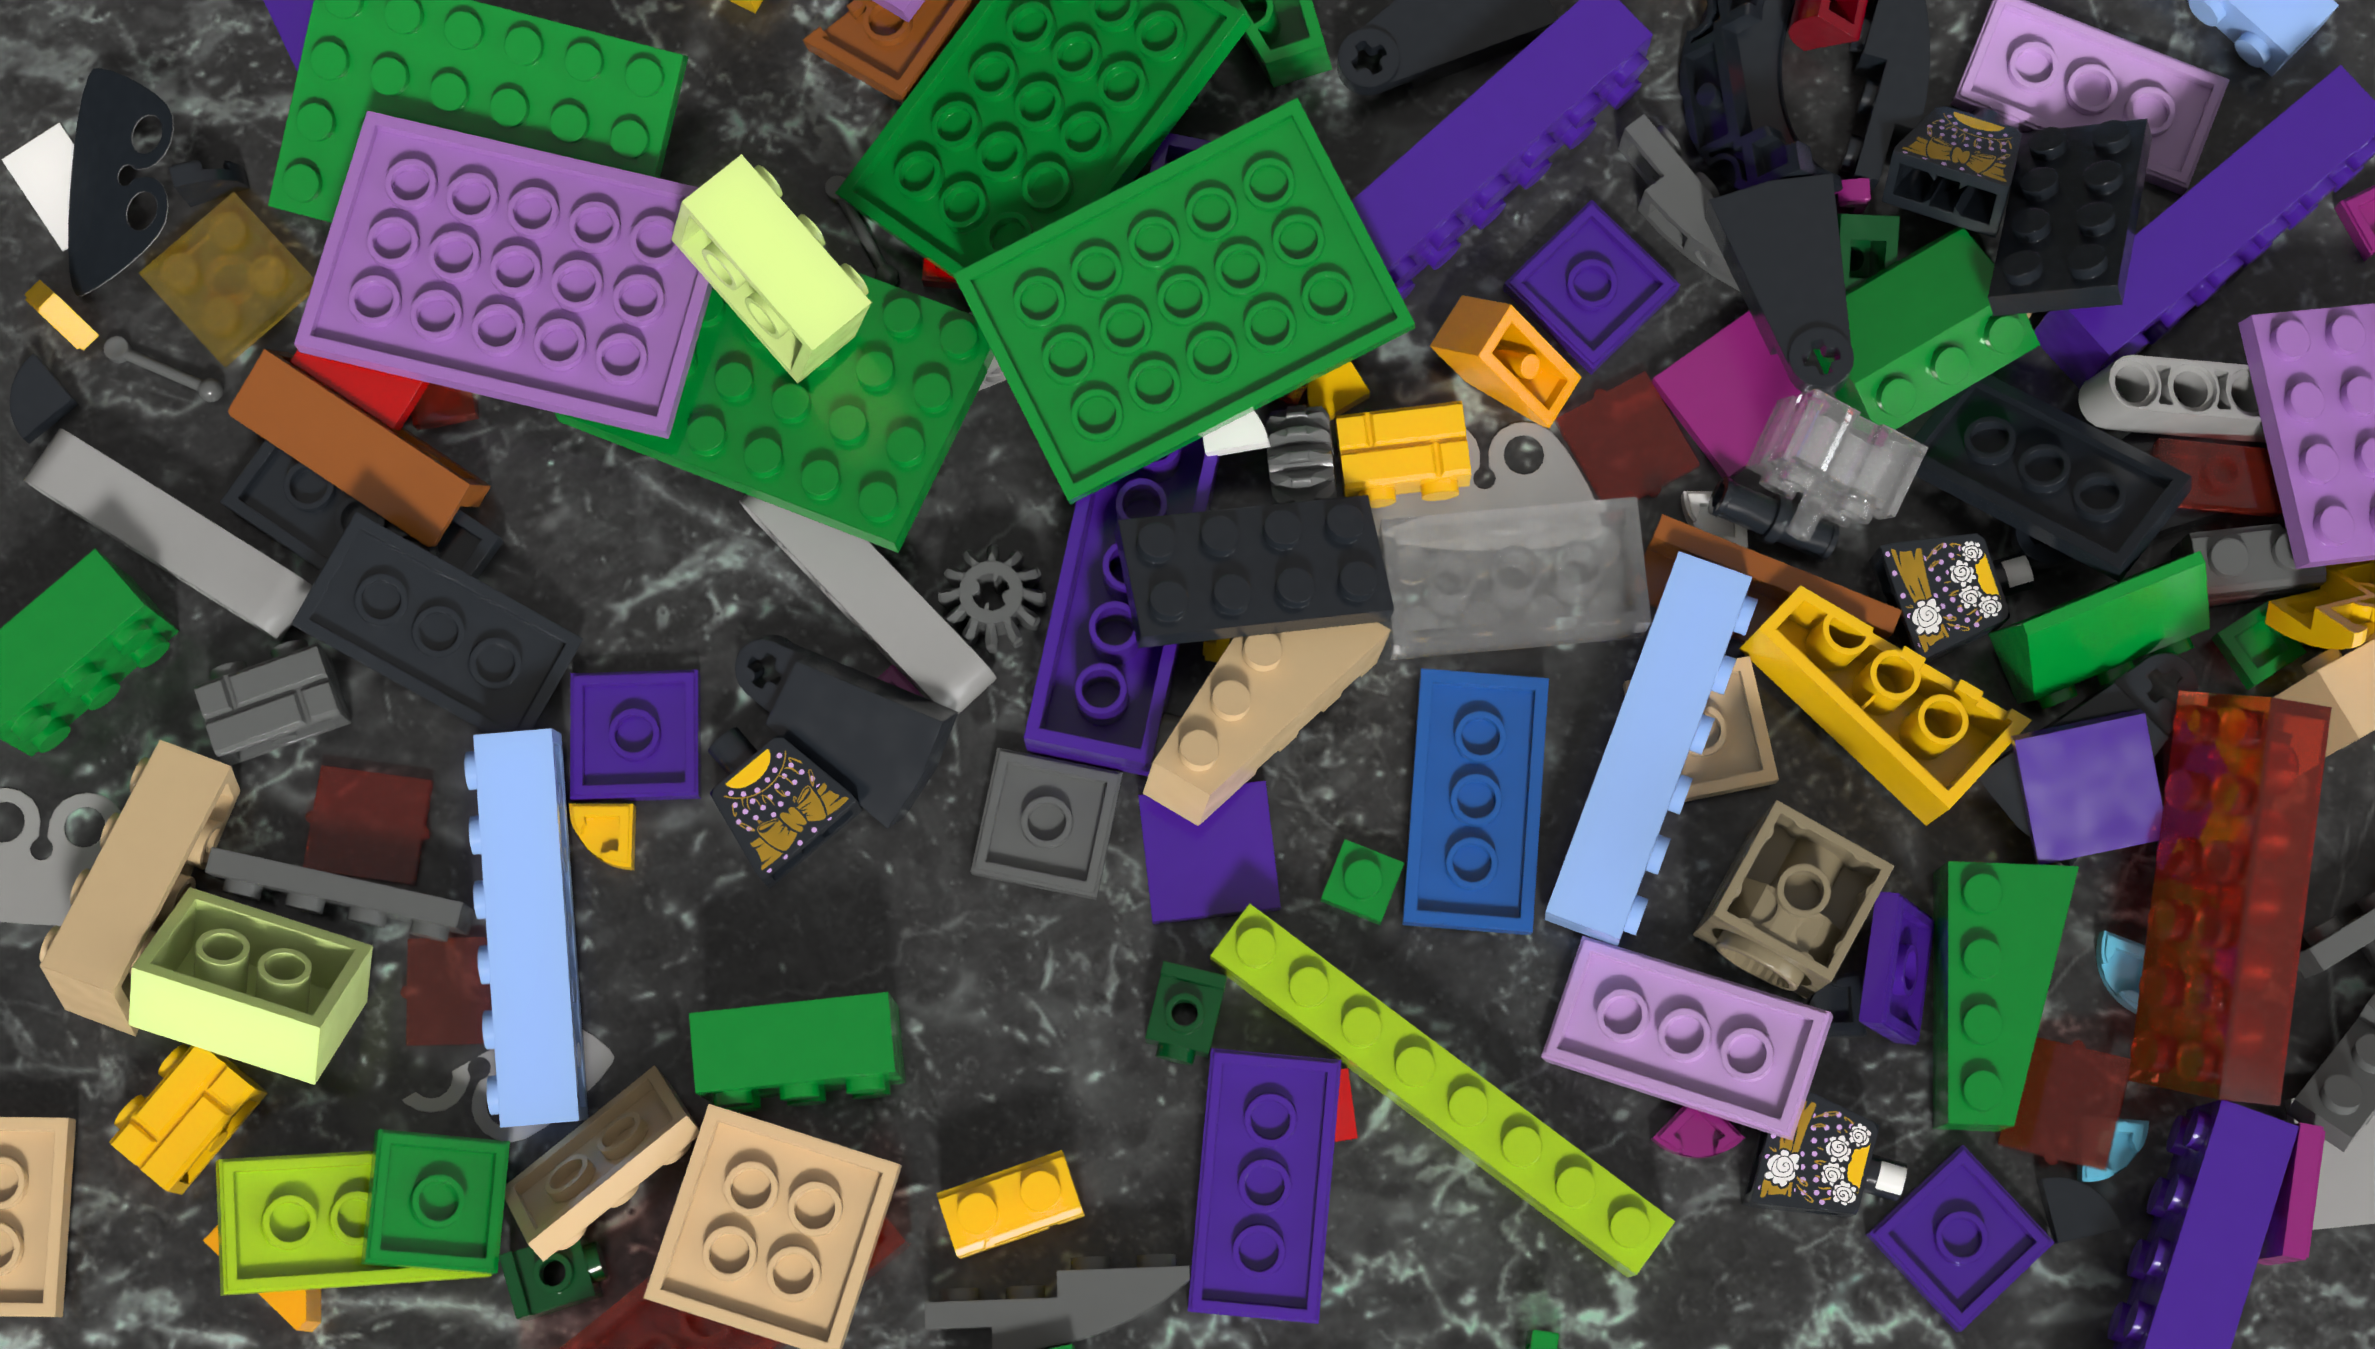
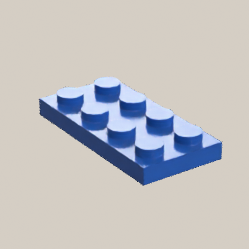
[1402,668,1549,935]

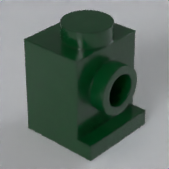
[1837,214,1900,292]
[1145,961,1227,1065]
[499,1233,608,1321]

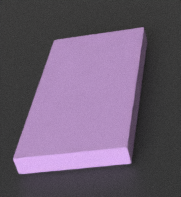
[1951,0,2229,195]
[1541,936,1833,1141]

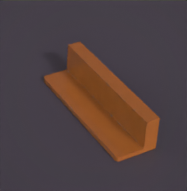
[228,349,491,547]
[1629,514,1902,643]

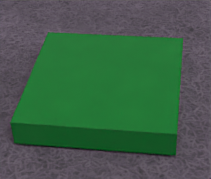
[361,1129,510,1275]

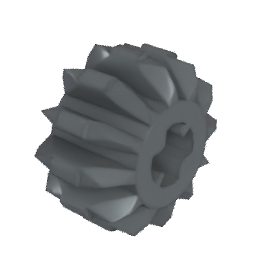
[1265,404,1337,504]
[938,544,1047,654]

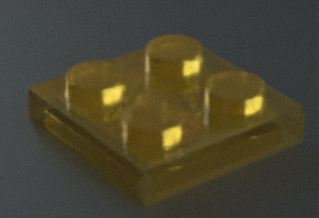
[139,192,314,368]

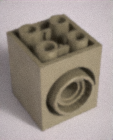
[1693,800,1894,999]

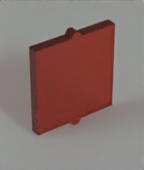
[1555,371,1700,515]
[303,765,434,885]
[400,937,492,1046]
[1998,1037,2133,1172]

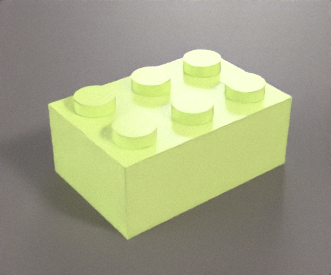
[671,154,872,384]
[129,887,373,1085]

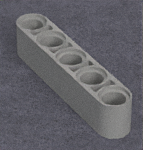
[2078,355,2266,443]
[24,428,312,642]
[739,494,997,714]

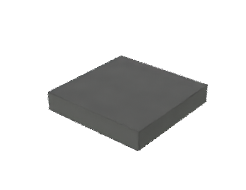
[971,748,1123,900]

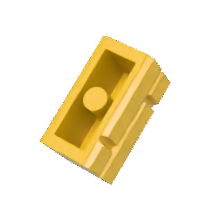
[1335,401,1471,508]
[109,1044,268,1195]
[936,1150,1085,1259]

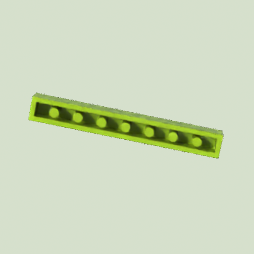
[1210,903,1675,1278]

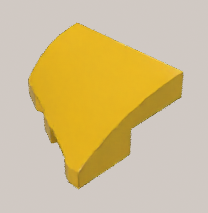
[2265,560,2375,650]

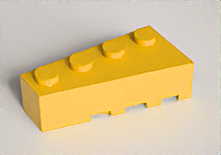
[1739,585,2032,826]

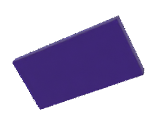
[1188,1048,1342,1324]

